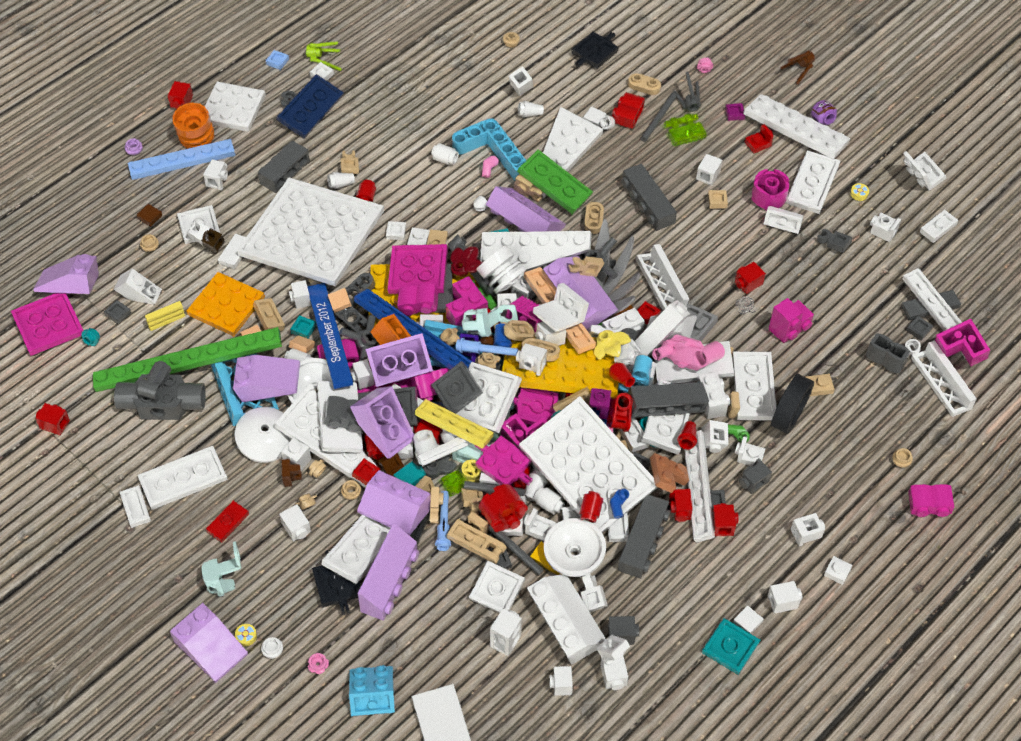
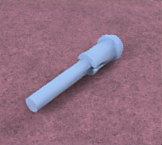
[456,338,518,356]
[435,491,451,551]

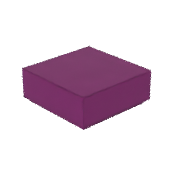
[725,103,746,121]

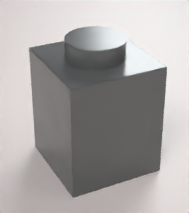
[608,616,639,645]

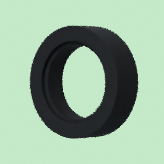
[771,373,814,434]

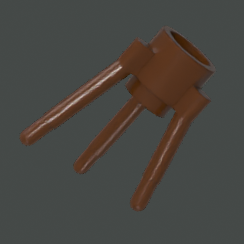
[780,50,815,84]

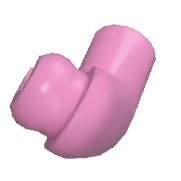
[482,156,499,178]

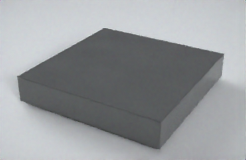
[431,361,483,414]

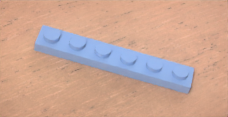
[128,139,235,180]

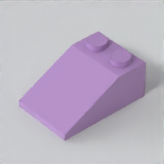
[34,254,99,294]
[233,355,300,402]
[350,386,414,458]
[170,603,248,683]

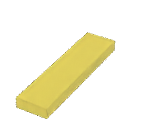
[415,399,494,449]

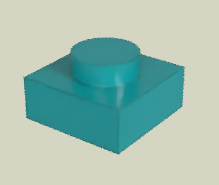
[290,315,317,339]

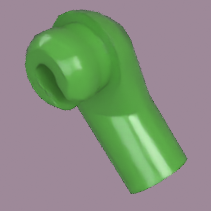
[728,424,750,443]

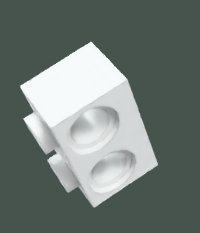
[490,609,522,657]

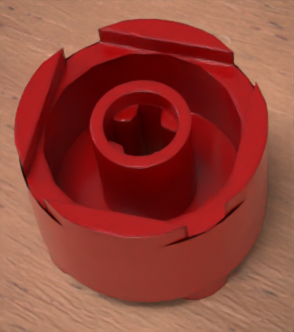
[479,484,528,532]

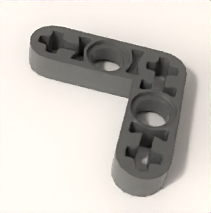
[333,273,375,333]

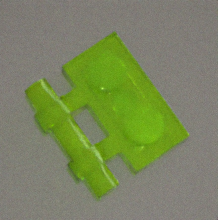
[664,113,707,147]

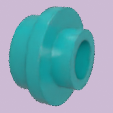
[81,328,100,346]

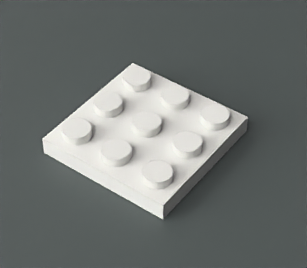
[205,82,266,132]
[456,362,522,433]

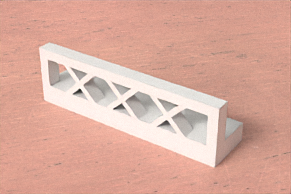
[635,244,689,311]
[911,340,976,417]

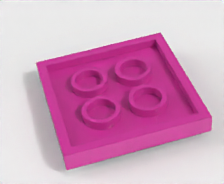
[388,244,448,294]
[11,293,83,356]

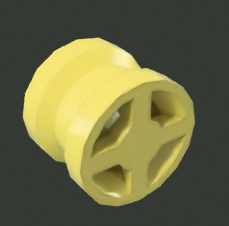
[461,459,481,483]

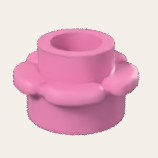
[697,58,713,73]
[308,653,329,674]

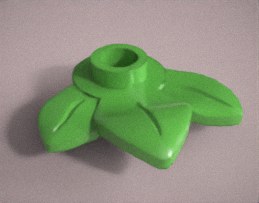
[473,280,498,310]

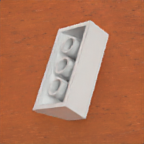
[527,574,606,665]

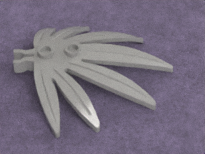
[543,219,640,316]

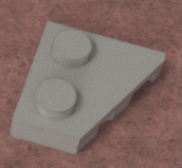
[686,303,718,341]

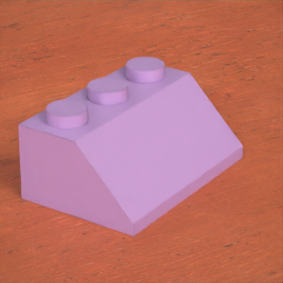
[366,333,433,387]
[357,470,431,536]

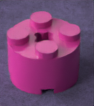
[751,169,790,211]

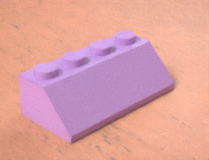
[486,186,566,232]
[543,256,618,330]
[358,524,419,621]

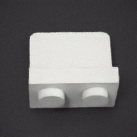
[903,151,946,191]
[533,283,589,332]

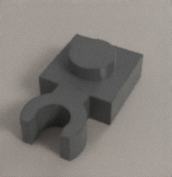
[817,229,852,253]

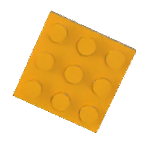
[187,272,265,337]

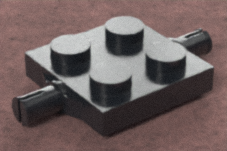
[572,31,618,69]
[312,549,361,615]

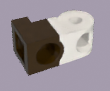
[187,221,225,254]

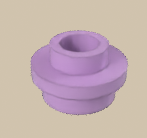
[125,138,143,155]

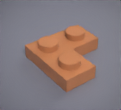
[650,453,689,493]

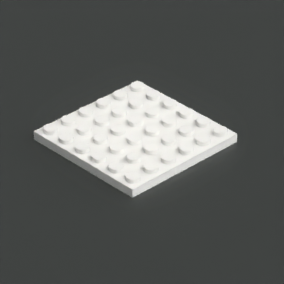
[237,178,384,286]

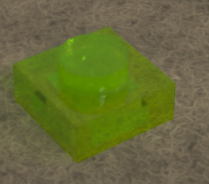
[441,470,465,497]

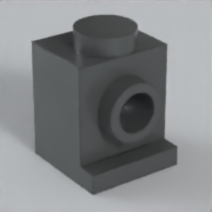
[739,458,772,494]

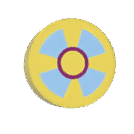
[850,183,869,201]
[235,624,257,646]

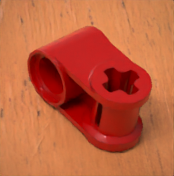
[606,393,633,432]

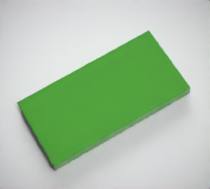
[517,150,593,215]

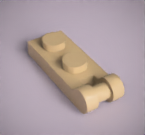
[447,519,507,564]

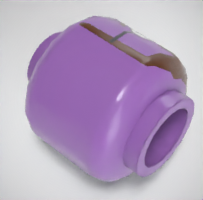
[811,100,837,125]

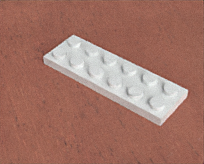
[744,94,850,159]

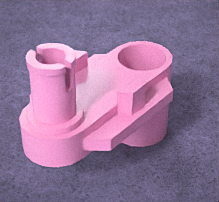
[652,334,725,371]

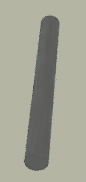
[641,93,677,142]
[481,516,544,576]

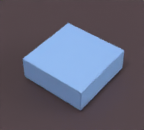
[266,50,289,70]

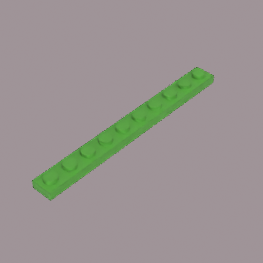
[93,327,282,392]

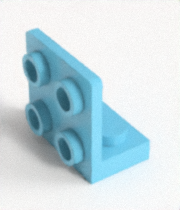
[349,665,395,716]

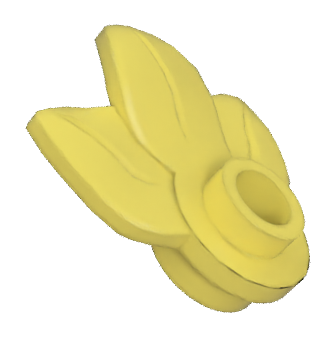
[594,330,631,360]

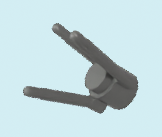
[673,71,702,112]

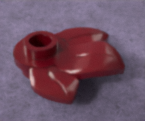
[450,246,483,278]

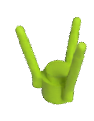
[306,41,342,71]

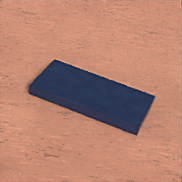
[276,74,344,139]

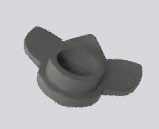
[422,454,457,479]

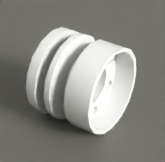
[476,245,526,294]

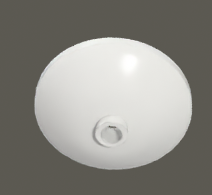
[287,358,332,403]
[235,407,291,463]
[544,518,606,577]

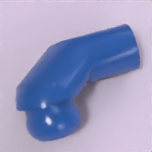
[610,488,629,519]

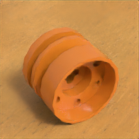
[172,103,215,149]

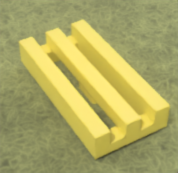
[145,301,186,331]

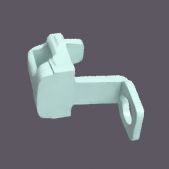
[461,305,518,337]
[202,541,241,597]

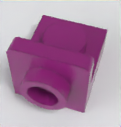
[589,388,611,419]

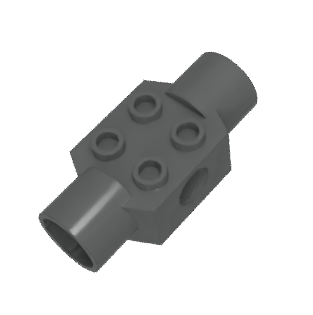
[114,374,206,420]

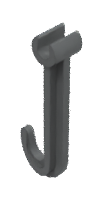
[448,234,497,296]

